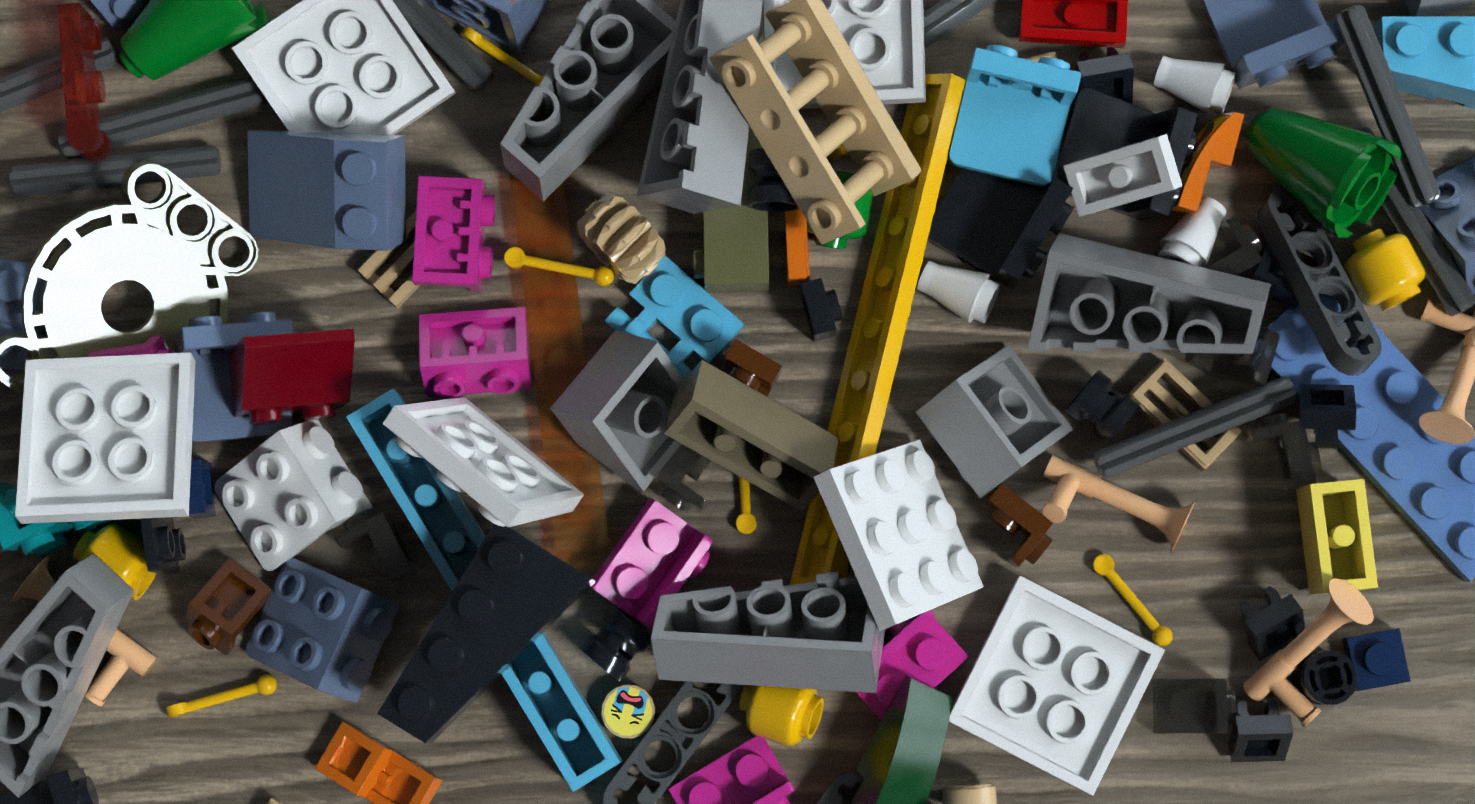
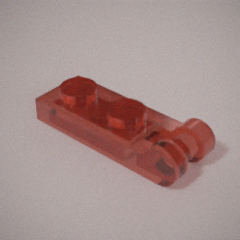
[57,3,112,161]

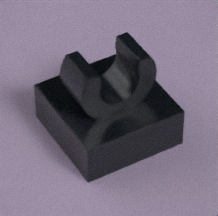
[1077,47,1134,104]
[1298,384,1357,449]
[1240,587,1305,661]
[1228,700,1293,762]

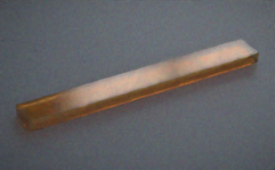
[510,173,611,572]

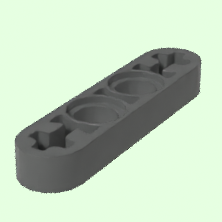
[1257,188,1382,376]
[603,681,744,804]

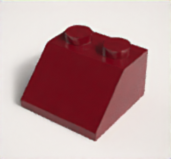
[227,329,355,425]

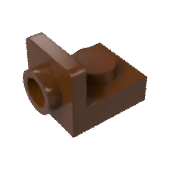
[721,339,782,397]
[984,483,1053,567]
[185,558,272,655]

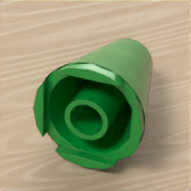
[119,0,270,80]
[1246,107,1401,238]

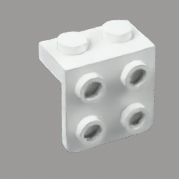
[215,420,373,571]

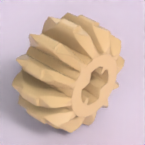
[577,193,666,284]

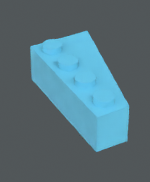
[1372,16,1475,109]

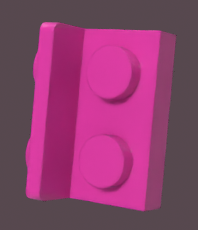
[412,176,496,292]
[419,307,532,398]
[591,498,713,629]
[855,610,969,721]
[668,736,795,804]

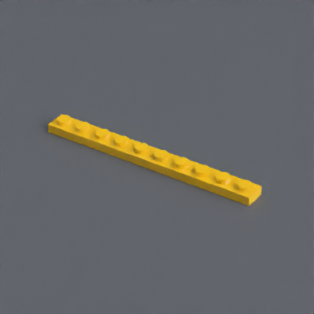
[790,73,966,585]

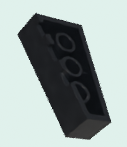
[377,524,596,743]

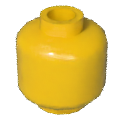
[1344,228,1426,312]
[73,523,157,601]
[739,685,824,747]

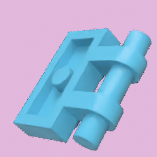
[605,256,744,380]

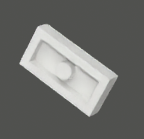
[1063,134,1183,217]

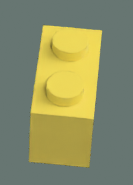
[1296,479,1378,596]

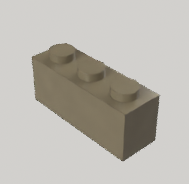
[664,360,838,511]

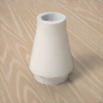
[1153,56,1236,114]
[1158,196,1227,268]
[917,261,1001,323]

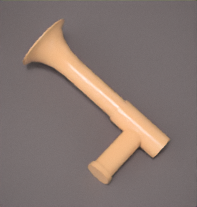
[1419,299,1475,444]
[1043,455,1195,553]
[12,556,157,706]
[1243,578,1374,727]

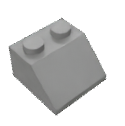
[550,330,685,492]
[916,345,1073,498]

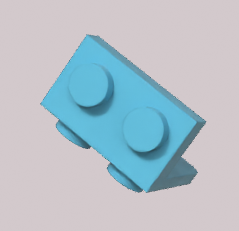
[948,45,1082,187]

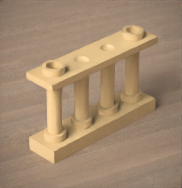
[709,0,922,245]

